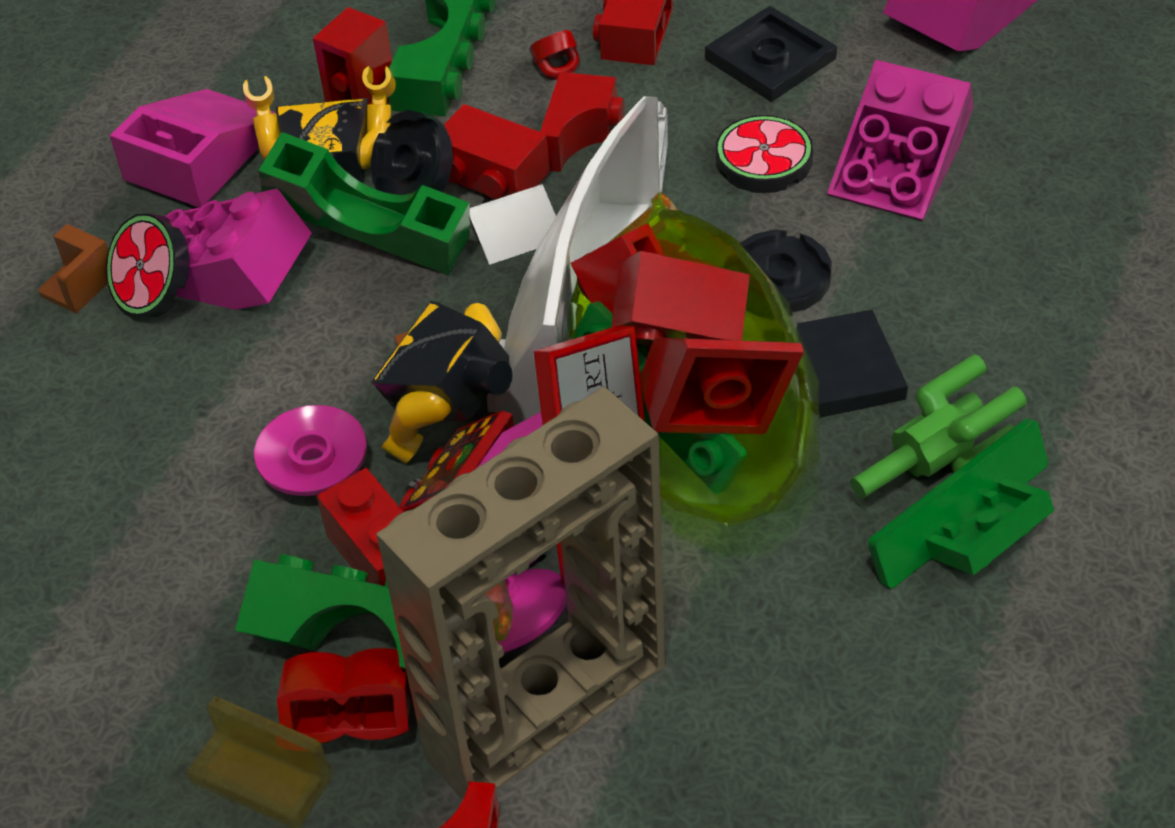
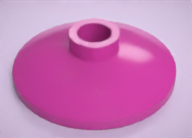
[254,405,367,496]
[486,569,567,653]

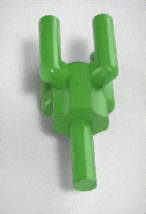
[850,354,1027,499]

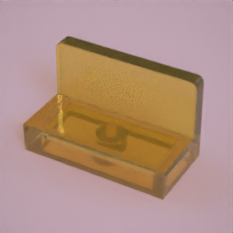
[187,696,332,828]

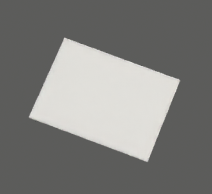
[470,184,556,265]

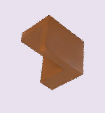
[38,224,108,314]

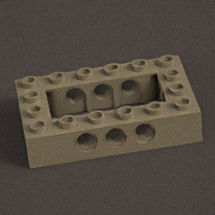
[376,386,665,800]

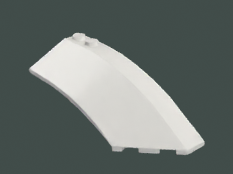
[487,96,668,426]

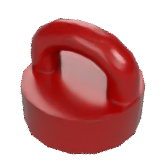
[529,30,580,79]

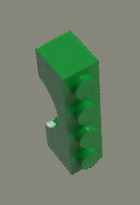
[389,0,496,117]
[258,132,470,275]
[235,554,496,669]

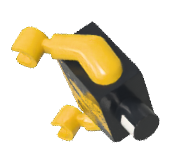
[243,66,396,183]
[371,301,513,464]

